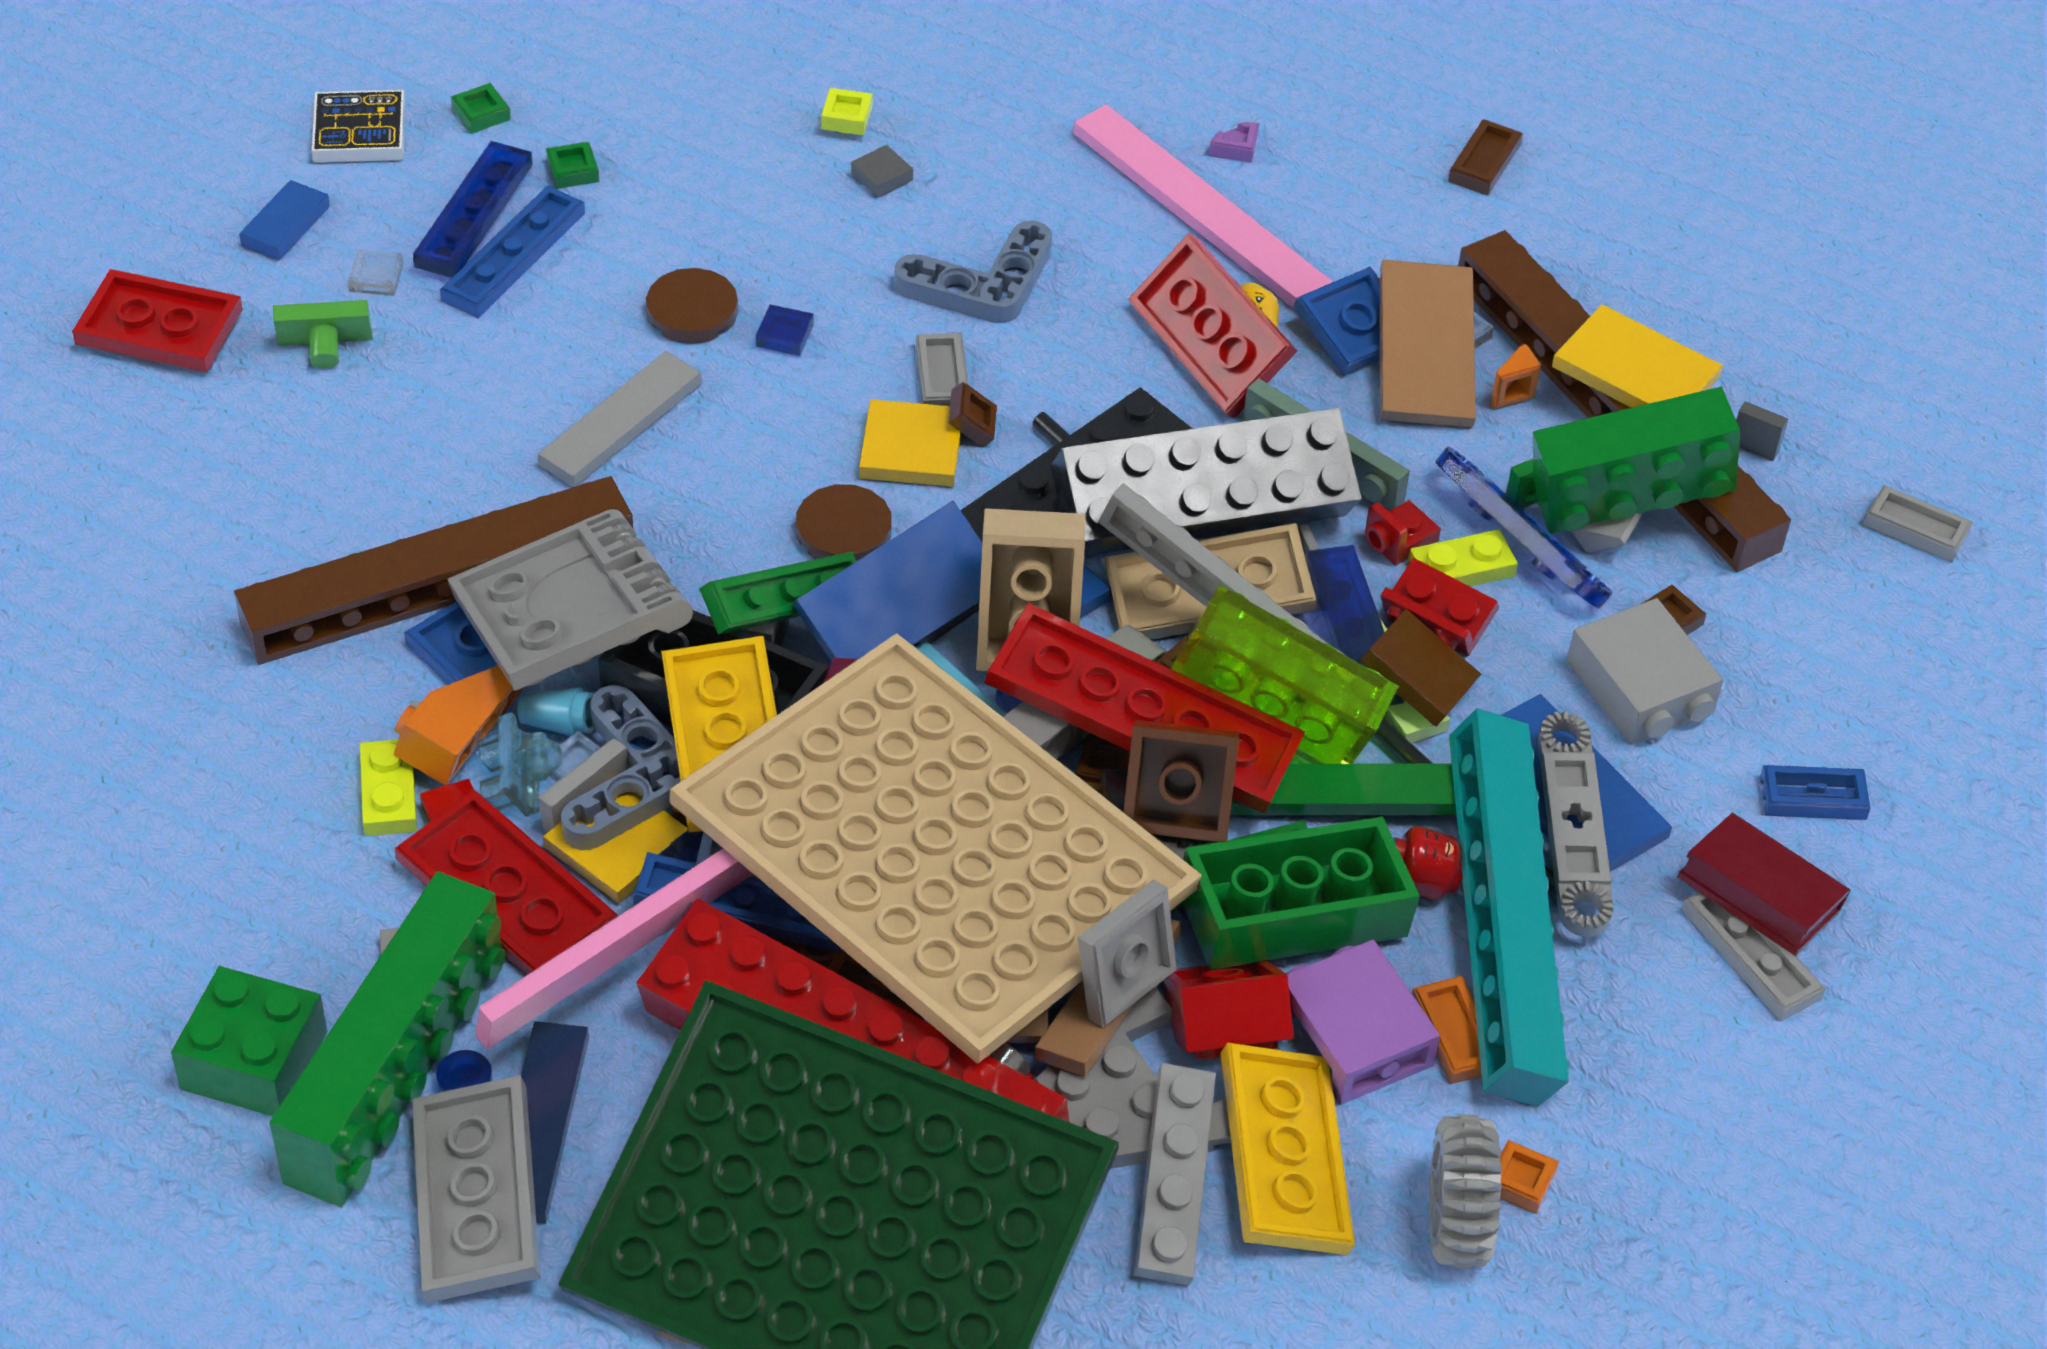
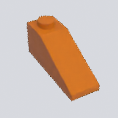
[393,666,524,785]

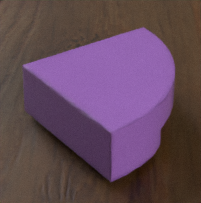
[1209,122,1260,163]

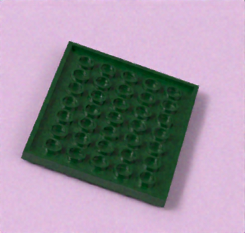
[558,980,1119,1349]

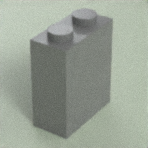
[1566,598,1723,745]

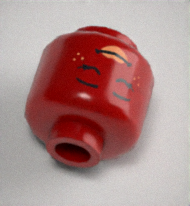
[1393,826,1463,901]

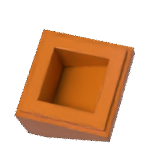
[1490,344,1541,409]

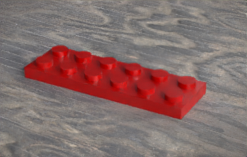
[984,603,1305,814]

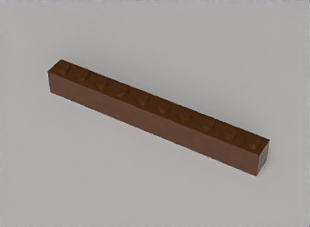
[1458,230,1791,572]

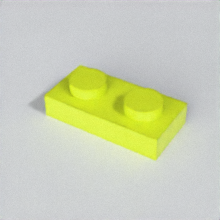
[1408,529,1518,586]
[360,739,418,836]

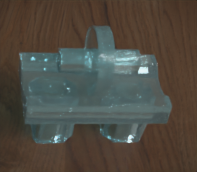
[479,712,562,817]

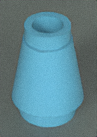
[517,687,594,738]

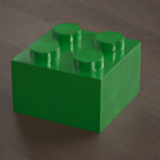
[171,966,328,1116]

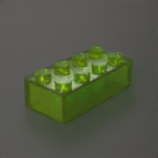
[1170,584,1399,764]

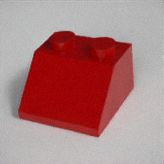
[1161,960,1294,1059]

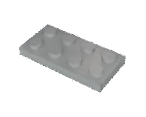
[412,1075,541,1303]

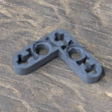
[894,221,1052,323]
[561,685,681,850]

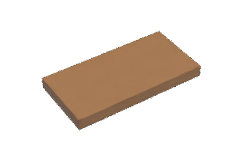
[1380,259,1476,428]

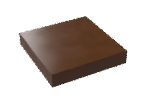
[1360,609,1481,727]

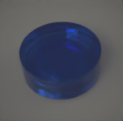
[436,1050,493,1093]

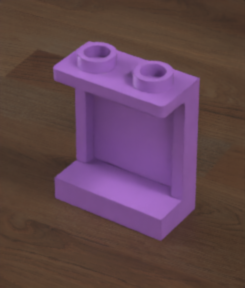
[1286,939,1440,1105]

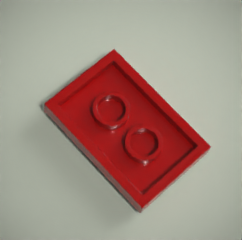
[72,269,243,372]

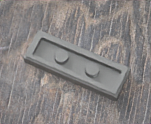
[1682,892,1826,1021]

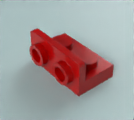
[1380,557,1499,656]

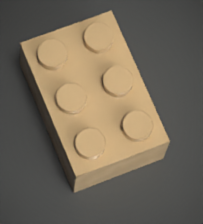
[976,508,1086,671]

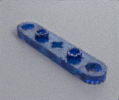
[1435,446,1612,609]

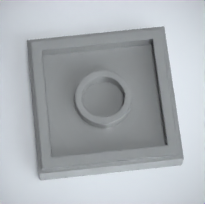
[1077,880,1177,1028]

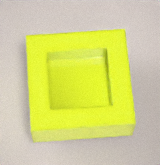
[821,88,873,135]

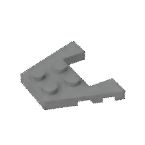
[1035,986,1231,1169]

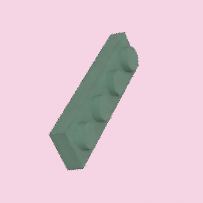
[1243,378,1410,511]

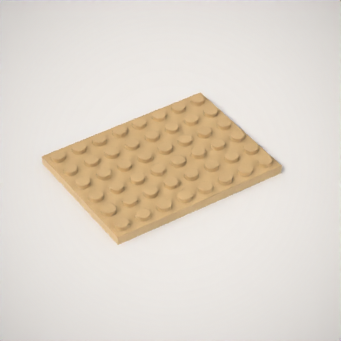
[669,633,1202,1064]

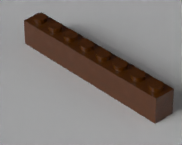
[234,476,634,665]

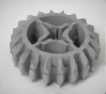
[1428,1114,1502,1269]

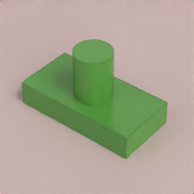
[273,300,373,368]

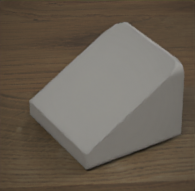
[1571,513,1643,554]

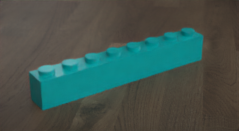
[1449,708,1569,1107]

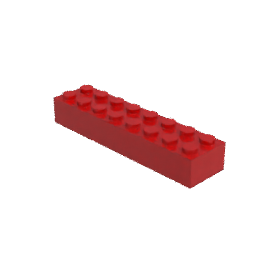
[636,898,1070,1122]

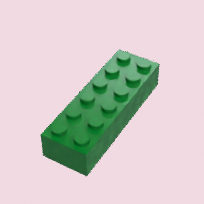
[269,871,505,1208]

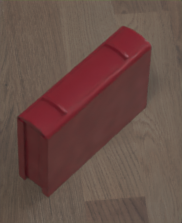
[1677,812,1851,956]

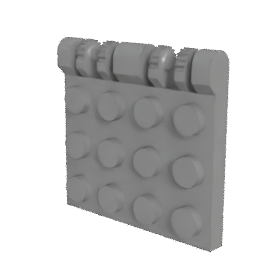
[447,509,693,691]

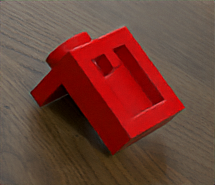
[1364,500,1441,566]

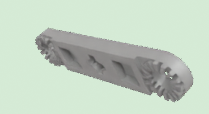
[1537,711,1614,937]

